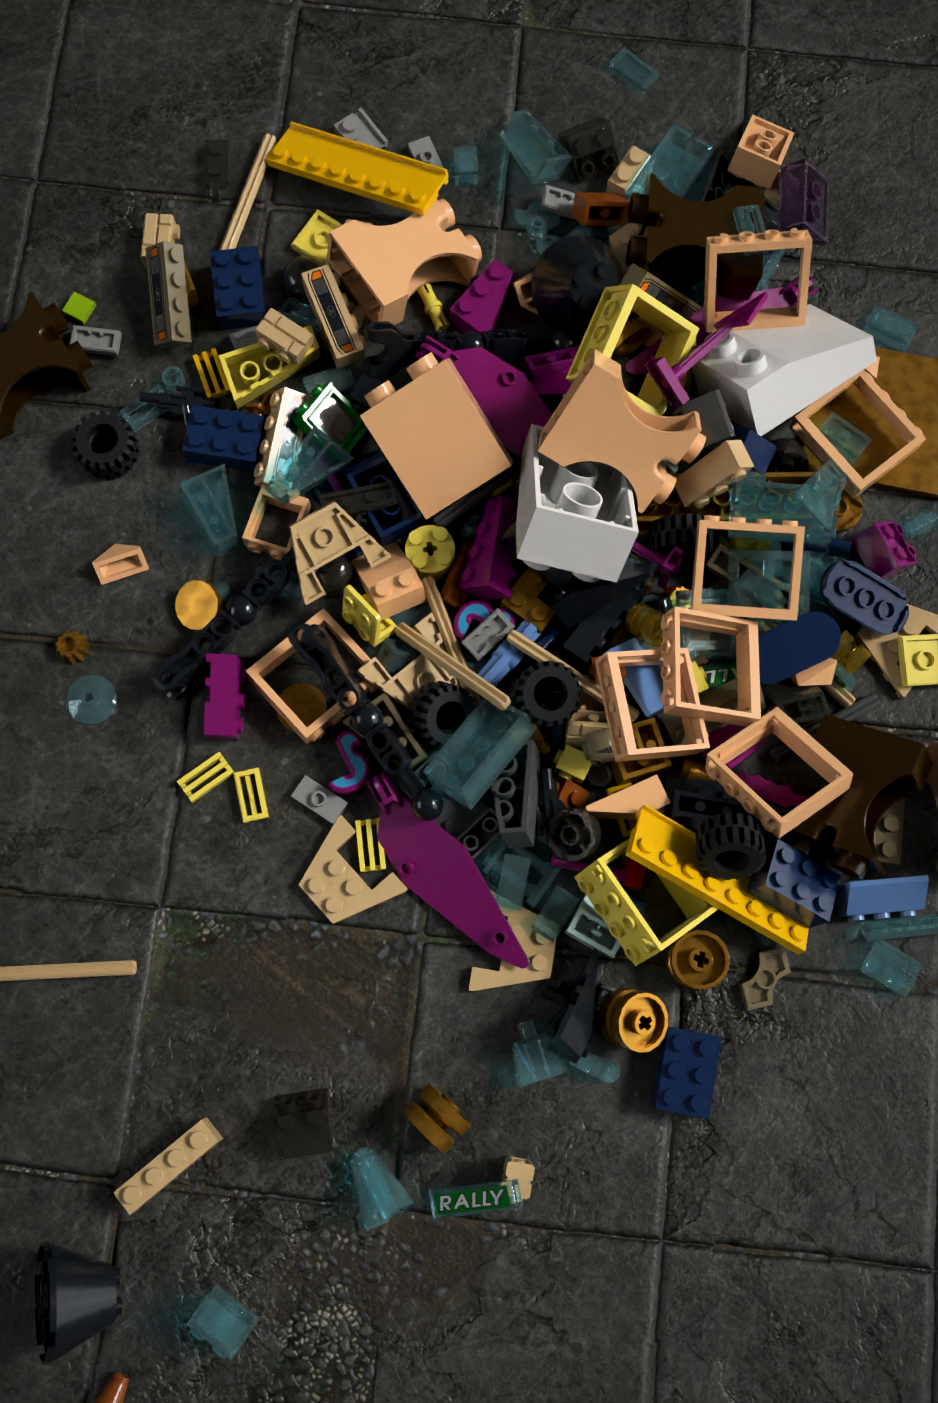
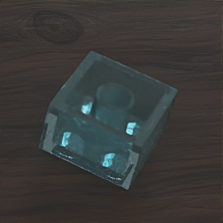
[186,1285,260,1360]

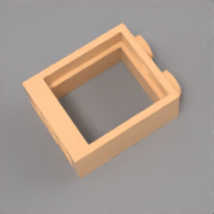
[242,484,311,560]

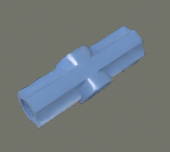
[477,620,540,687]

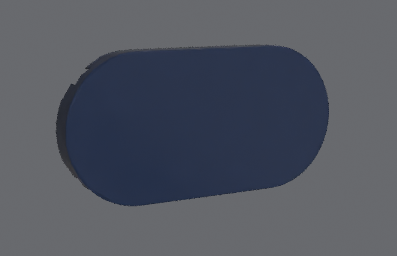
[820,561,909,635]
[758,611,841,685]

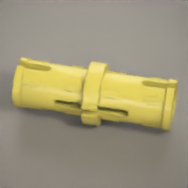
[417,284,450,331]

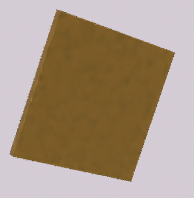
[799,347,938,498]

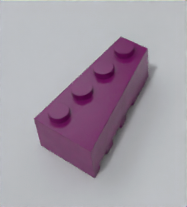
[459,496,518,601]

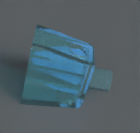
[511,1019,568,1088]

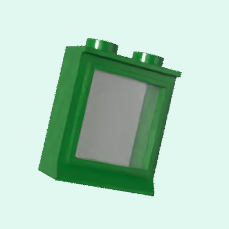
[293,382,368,462]

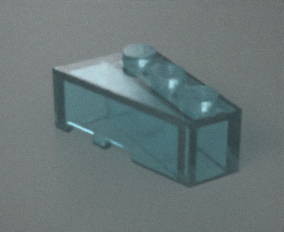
[500,110,572,185]
[265,426,354,505]
[180,464,237,557]

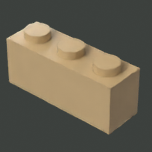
[675,440,754,508]

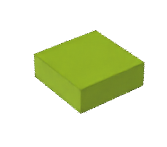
[62,292,97,325]

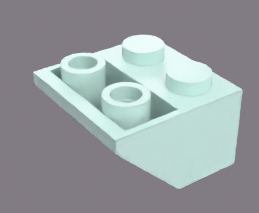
[565,894,620,959]

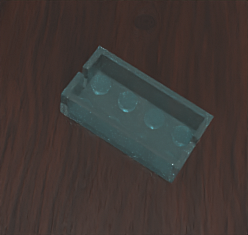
[624,123,714,201]
[728,480,838,545]
[423,698,535,810]

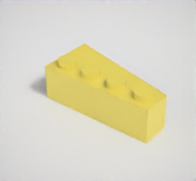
[218,325,321,409]

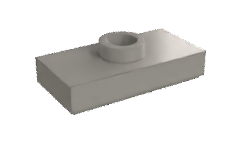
[408,136,444,168]
[540,185,576,220]
[69,325,122,357]
[461,608,515,661]
[291,775,348,825]

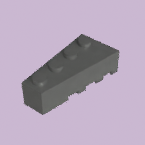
[484,739,541,848]

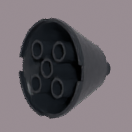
[531,235,623,335]
[34,1242,122,1365]

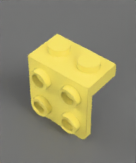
[342,585,397,647]

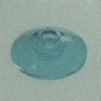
[66,675,117,725]

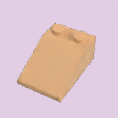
[727,114,794,190]
[351,542,426,621]
[580,774,671,820]

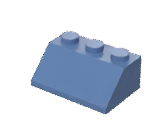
[605,638,664,718]
[836,875,929,922]

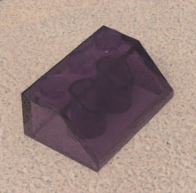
[777,158,830,245]

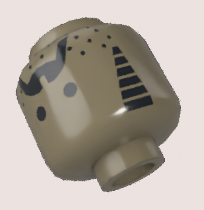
[582,728,615,765]

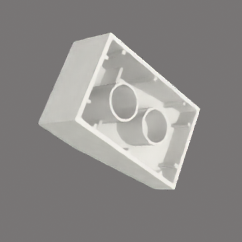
[688,304,877,436]
[516,424,639,583]

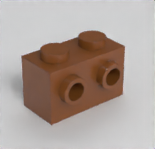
[572,192,629,227]

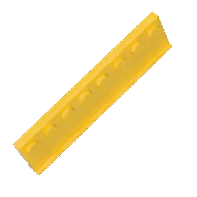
[266,122,449,216]
[625,805,809,955]

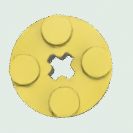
[405,525,455,581]

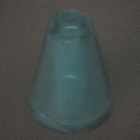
[350,1147,414,1230]

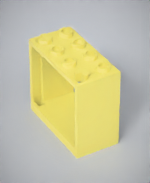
[565,284,699,416]
[574,839,718,966]

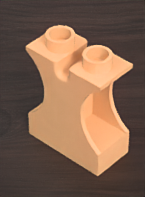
[327,199,482,325]
[538,349,706,514]

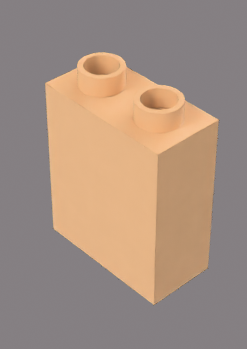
[360,352,513,519]

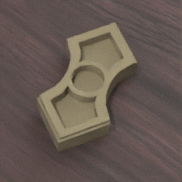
[739,947,791,1011]

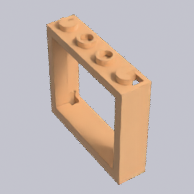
[703,228,812,332]
[789,370,926,499]
[690,515,805,621]
[660,607,761,727]
[246,608,378,744]
[595,648,710,762]
[705,707,853,839]

